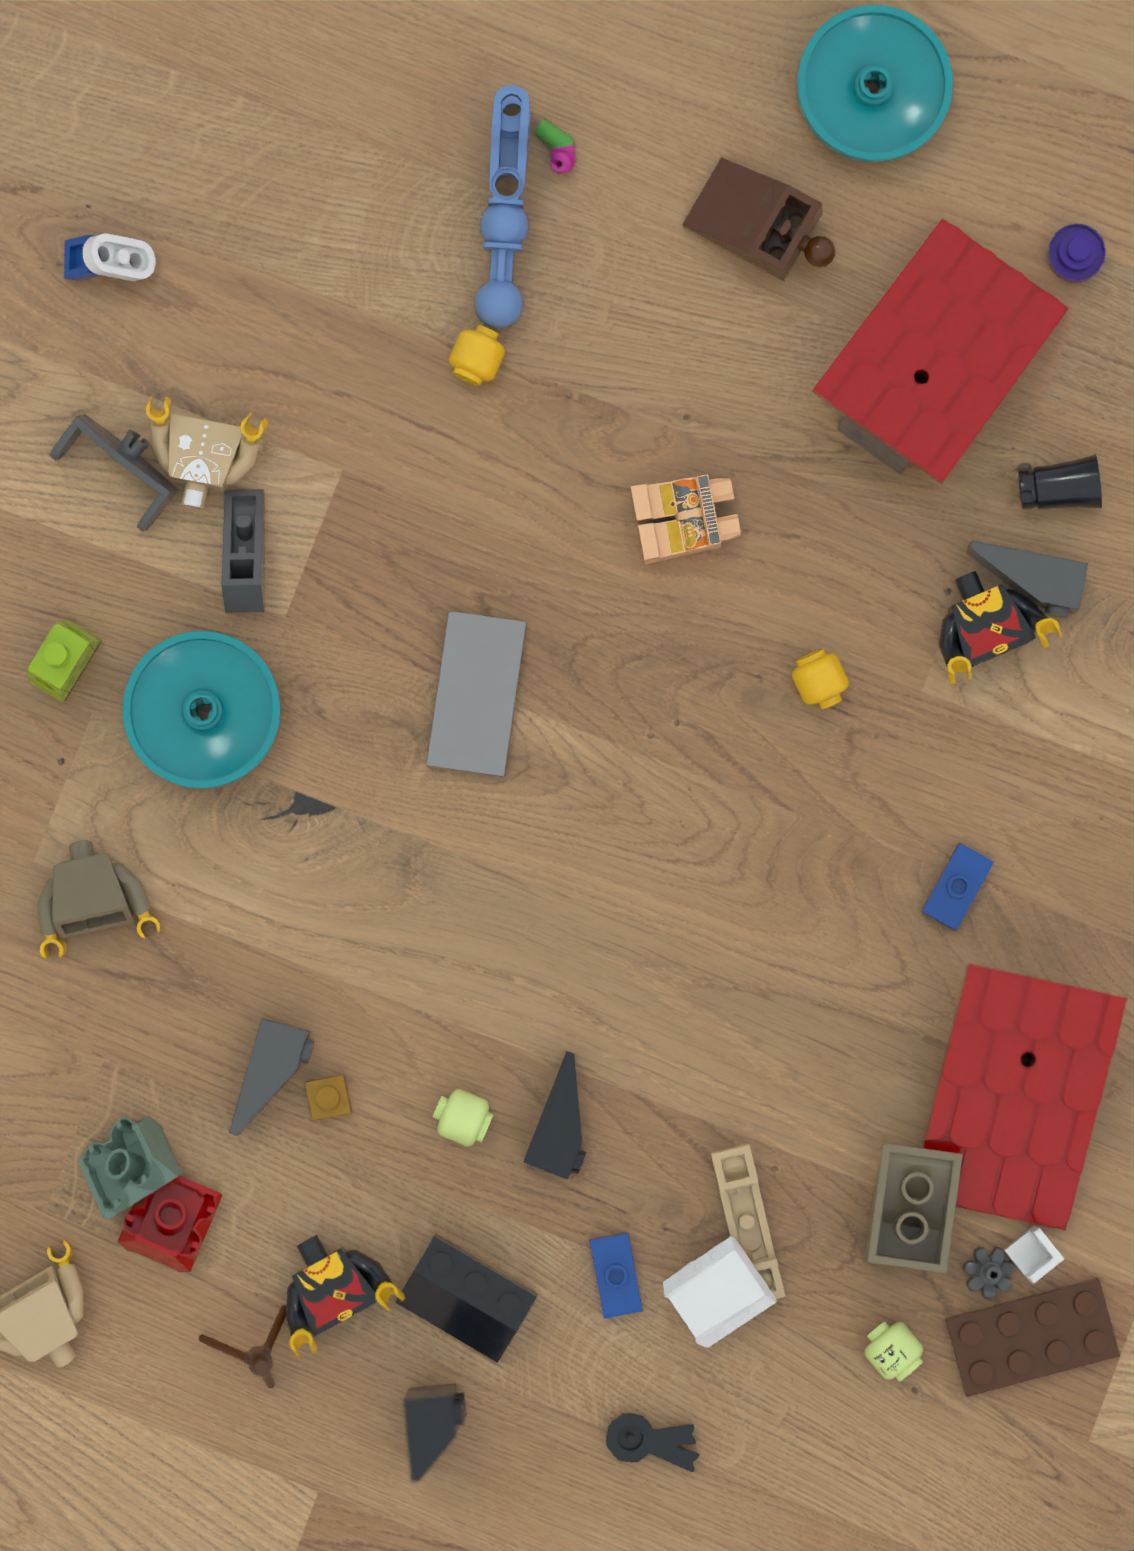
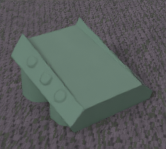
[77,1116,183,1220]

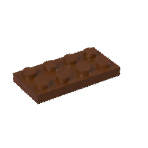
[945,1278,1120,1397]

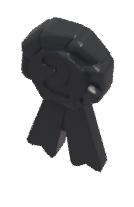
[606,1413,700,1472]

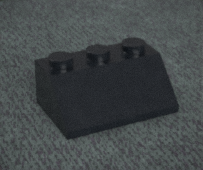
[395,1234,537,1363]
[404,1383,466,1482]

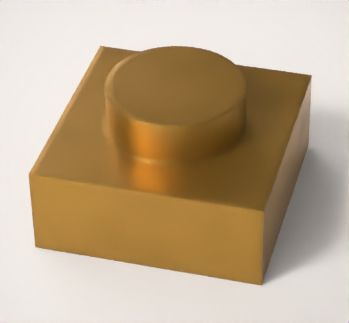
[305,1074,352,1121]

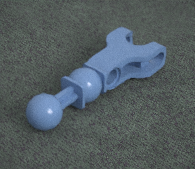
[474,85,531,329]

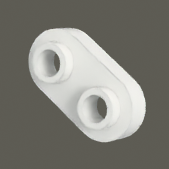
[83,233,156,281]

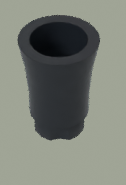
[1018,454,1102,510]

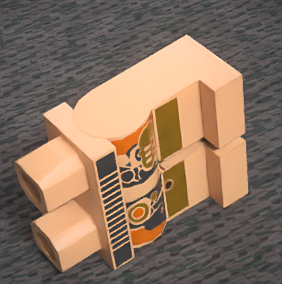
[631,474,741,564]

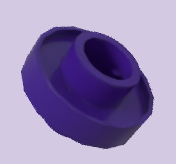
[1047,223,1106,283]

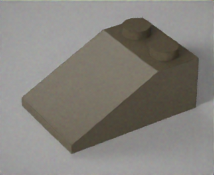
[863,1143,963,1274]

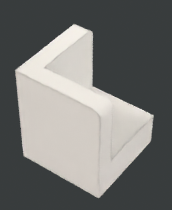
[1003,1225,1064,1284]

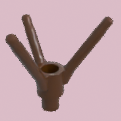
[199,1305,286,1388]

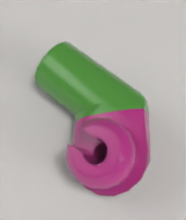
[534,119,576,173]

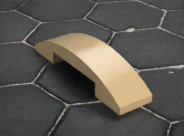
[711,1143,786,1299]

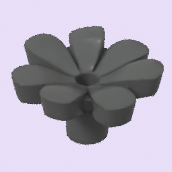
[963,1247,1015,1299]

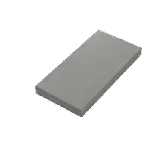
[426,611,526,777]

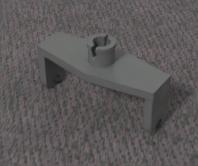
[49,414,179,532]

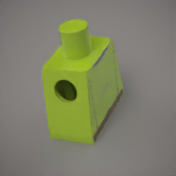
[27,620,102,703]

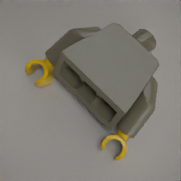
[37,840,160,959]

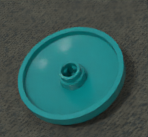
[796,5,953,163]
[122,631,281,789]

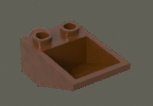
[683,158,836,281]

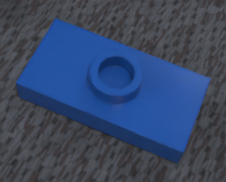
[921,843,994,931]
[589,1232,643,1319]

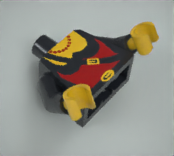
[939,571,1063,684]
[286,1235,405,1359]

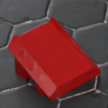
[117,1176,222,1272]

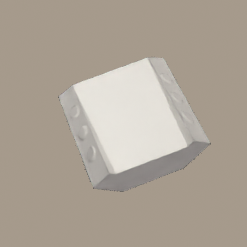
[663,1236,776,1348]

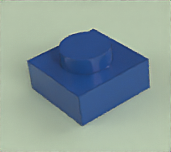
[64,235,101,281]

